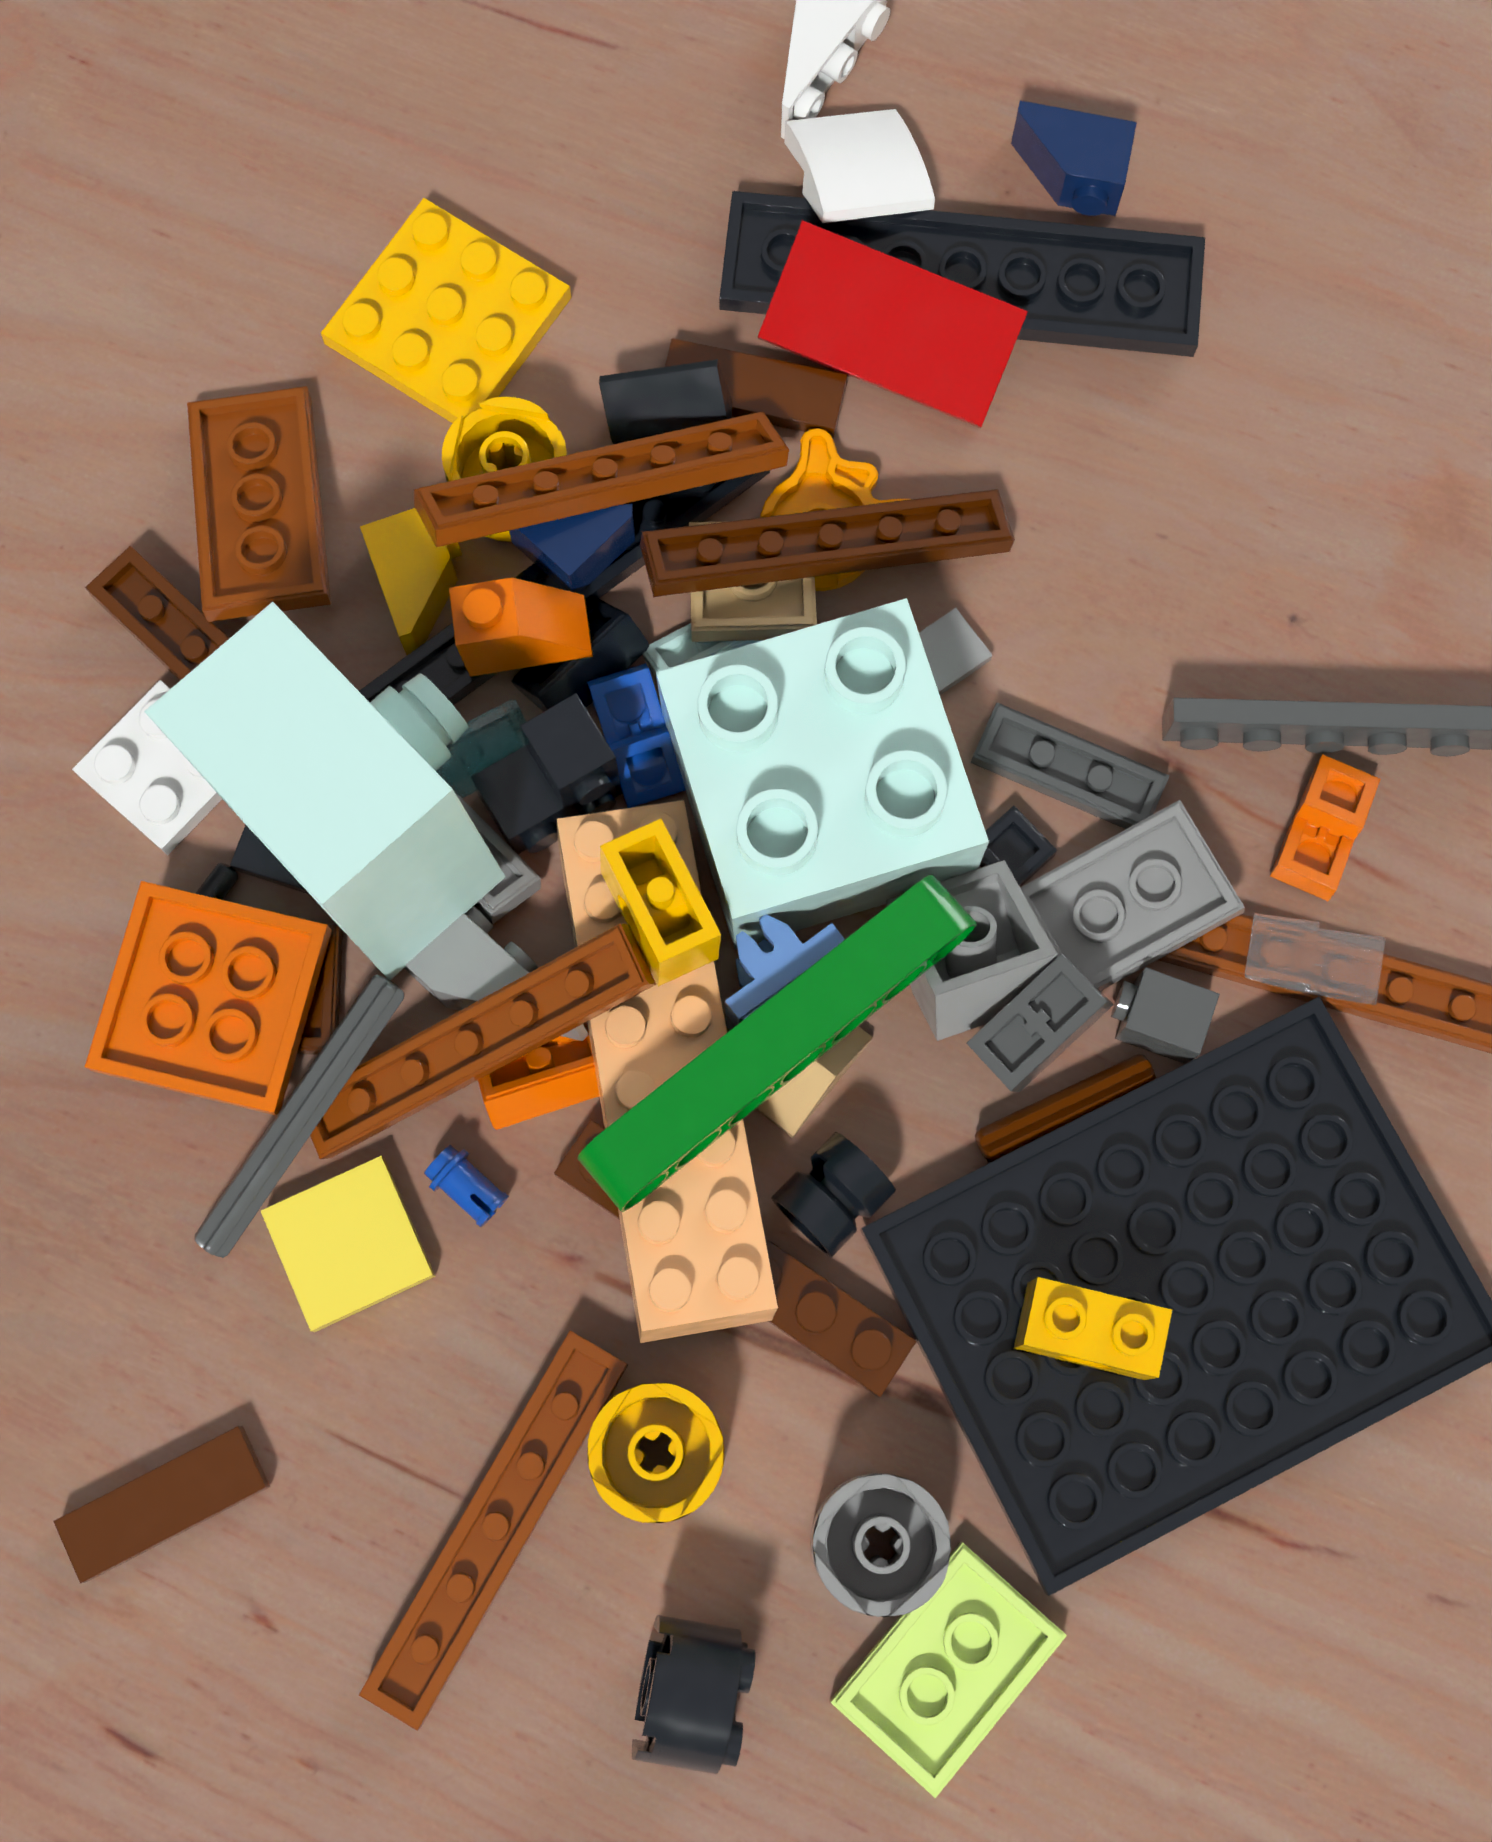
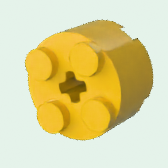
[442,397,567,542]
[587,1383,725,1523]

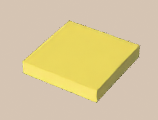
[261,1156,435,1332]

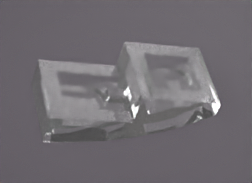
[1245,913,1386,1005]

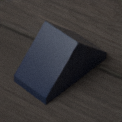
[509,504,635,594]

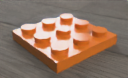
[85,881,332,1116]

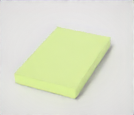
[830,1542,1067,1798]

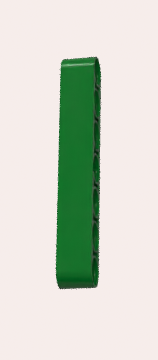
[577,874,977,1212]

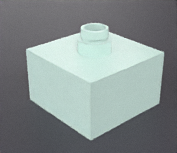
[144,602,506,980]

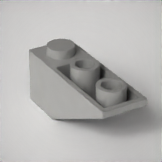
[404,906,589,1041]

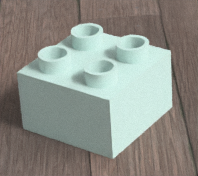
[656,598,989,949]

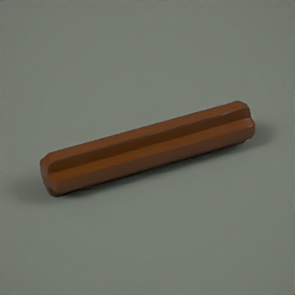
[975,1054,1156,1162]

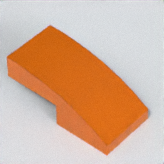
[1270,754,1381,901]

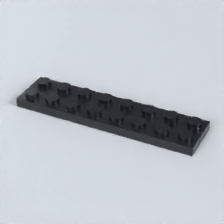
[719,191,1205,357]

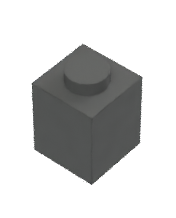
[1111,967,1220,1064]

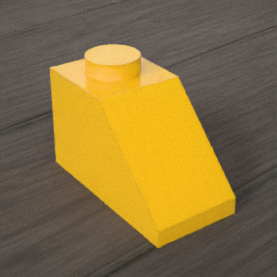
[360,508,462,655]

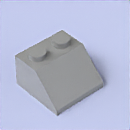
[886,860,1057,1041]

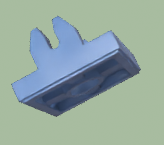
[725,914,845,1030]

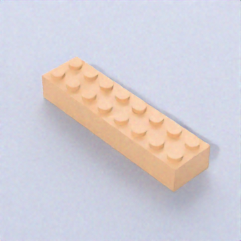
[557,800,778,1343]

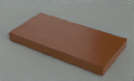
[187,386,331,622]

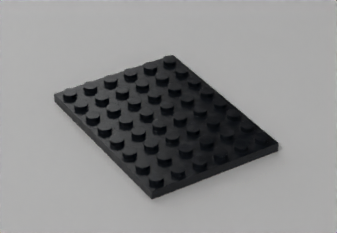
[860,997,1492,1596]

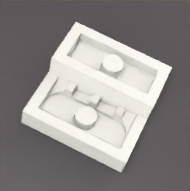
[784,109,935,223]

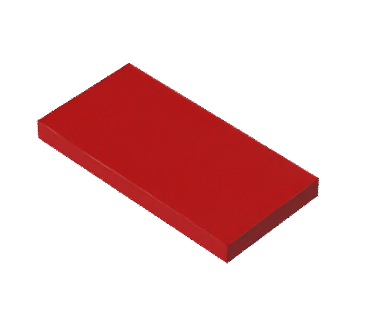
[757,220,1028,428]

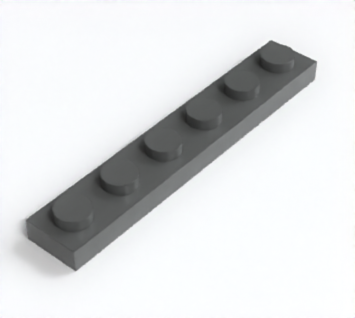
[1162,698,1492,757]

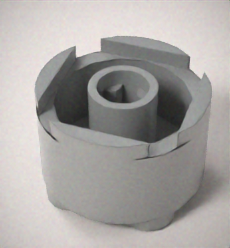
[810,1473,951,1617]

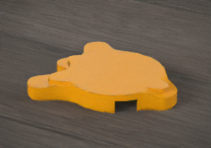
[760,428,911,591]

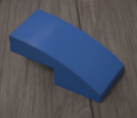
[587,663,686,808]

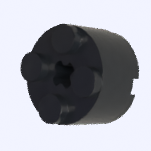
[632,1615,756,1774]

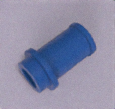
[424,1145,509,1227]

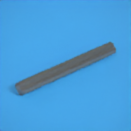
[195,974,405,1258]

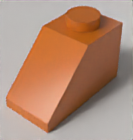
[449,577,593,677]

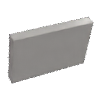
[1021,800,1245,991]

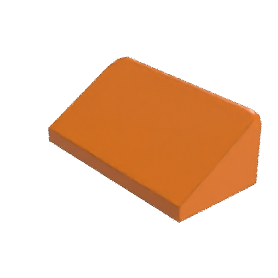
[478,1022,599,1130]

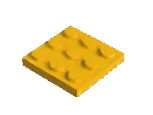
[321,198,572,423]

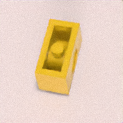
[600,818,721,987]
[1014,1277,1172,1380]

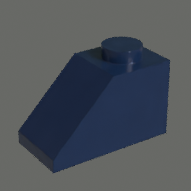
[1011,100,1137,216]

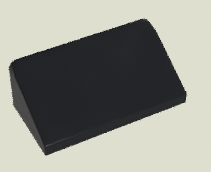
[599,359,733,445]
[511,599,649,712]

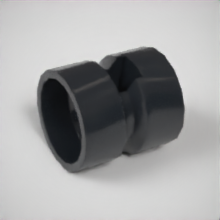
[771,1132,896,1258]

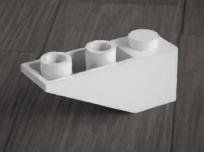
[781,0,890,139]

